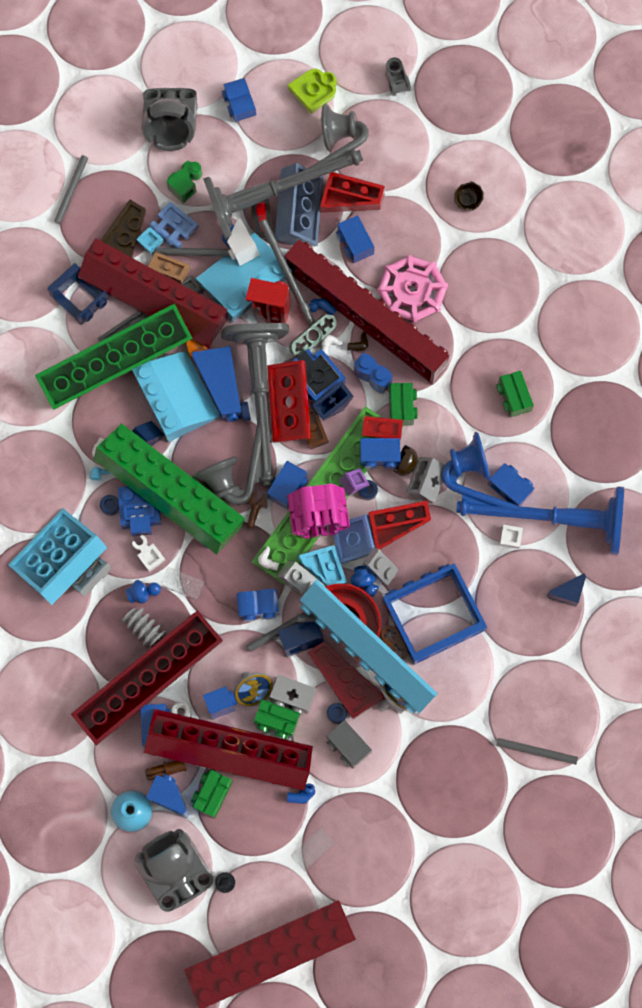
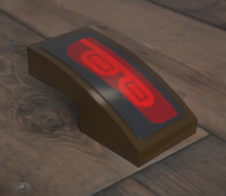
[251,198,273,238]

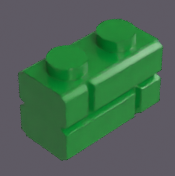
[496,371,534,418]
[389,383,418,426]
[254,699,301,740]
[191,769,233,819]

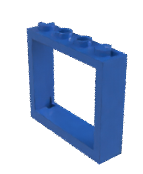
[382,563,487,665]

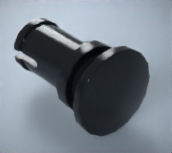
[215,872,235,893]

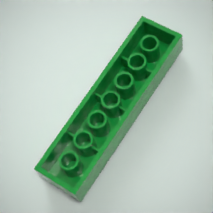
[35,304,193,410]
[93,423,245,555]

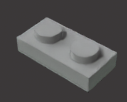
[363,547,399,586]
[71,557,112,597]

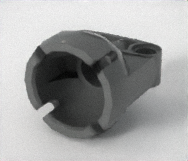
[141,88,198,151]
[134,829,213,912]

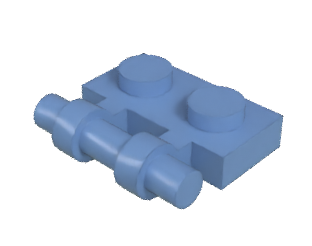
[149,202,199,248]

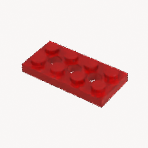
[267,360,311,443]

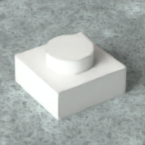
[500,525,523,549]

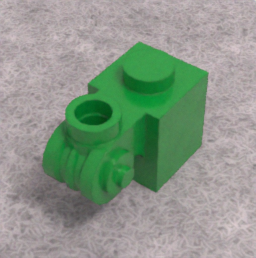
[166,160,202,204]

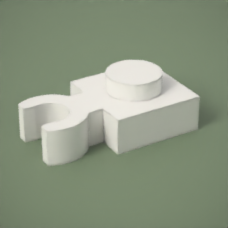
[132,535,166,572]

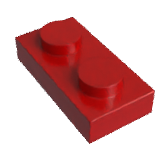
[362,416,403,440]

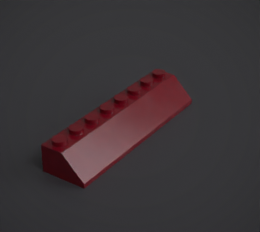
[78,238,228,349]
[71,610,223,746]
[144,709,313,790]

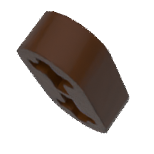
[381,626,408,661]

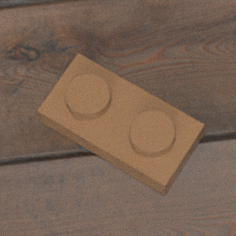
[148,252,190,284]

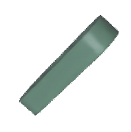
[289,314,337,356]

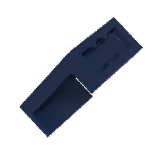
[47,263,109,325]

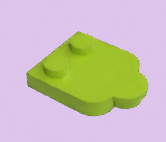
[287,68,337,114]

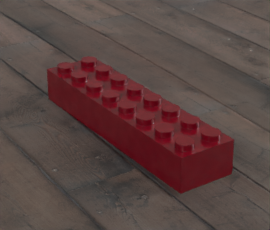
[184,900,356,1008]

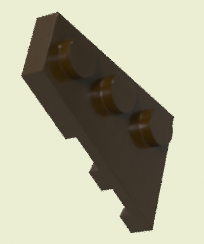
[100,199,146,258]

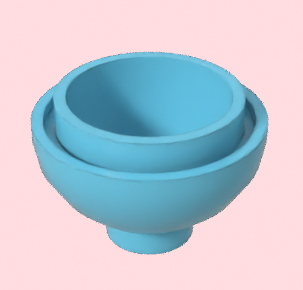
[111,790,152,832]

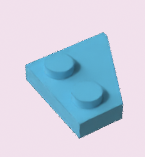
[297,545,347,586]

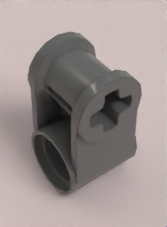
[385,57,411,96]

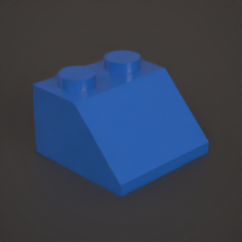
[146,774,189,818]

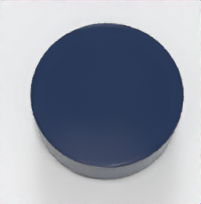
[240,401,251,422]
[358,480,378,501]
[100,495,119,516]
[327,703,347,724]

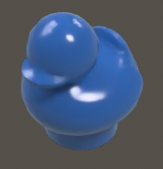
[351,565,379,597]
[126,580,161,604]

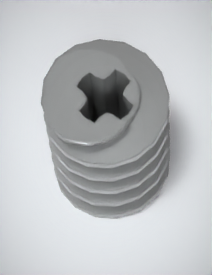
[122,608,166,649]

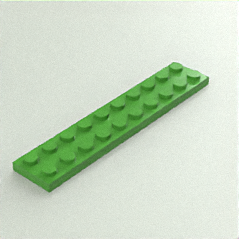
[252,406,381,585]

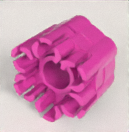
[287,484,350,539]

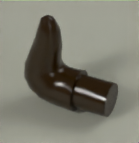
[347,332,369,352]

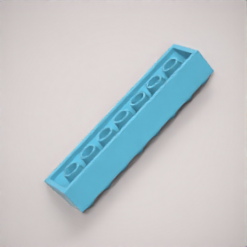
[300,579,438,715]

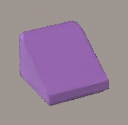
[339,468,370,496]

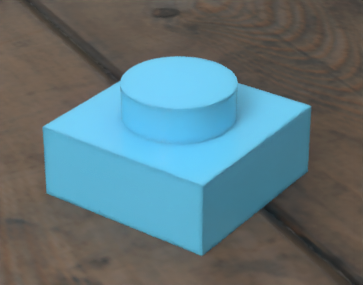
[136,227,164,254]

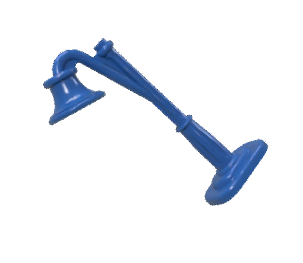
[442,432,624,556]

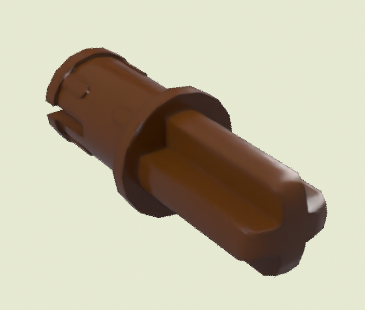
[145,761,187,781]

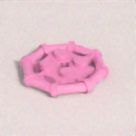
[376,255,448,323]

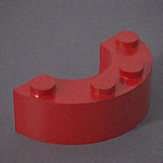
[325,583,381,663]

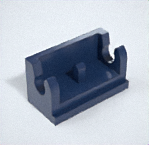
[278,622,324,657]

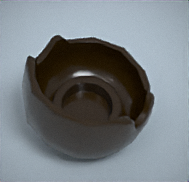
[454,181,484,212]
[394,445,418,476]

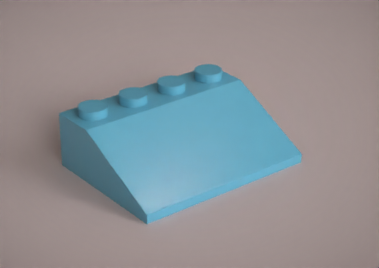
[196,233,292,322]
[133,351,220,442]
[8,508,107,605]

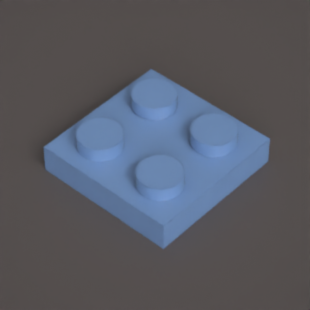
[333,514,376,564]

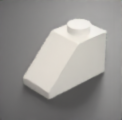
[227,219,260,266]

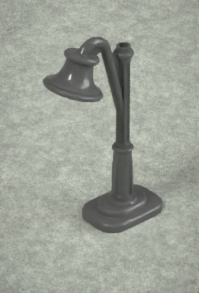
[203,103,369,241]
[192,323,289,505]

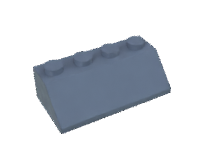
[275,163,323,246]

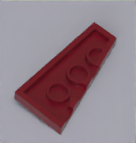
[308,641,385,720]

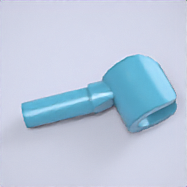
[90,467,111,481]

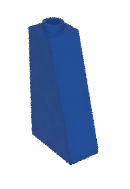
[192,346,242,422]

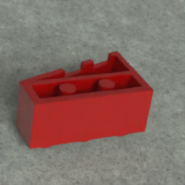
[320,172,385,213]
[246,278,291,324]
[368,501,431,550]

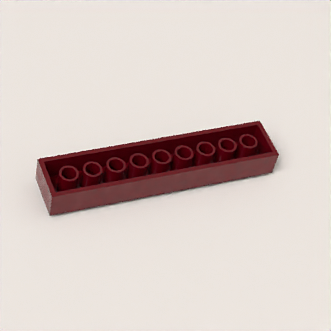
[284,240,449,385]

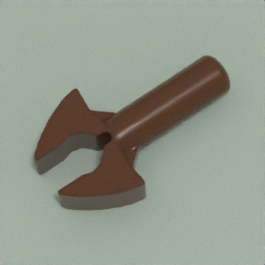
[246,491,268,528]

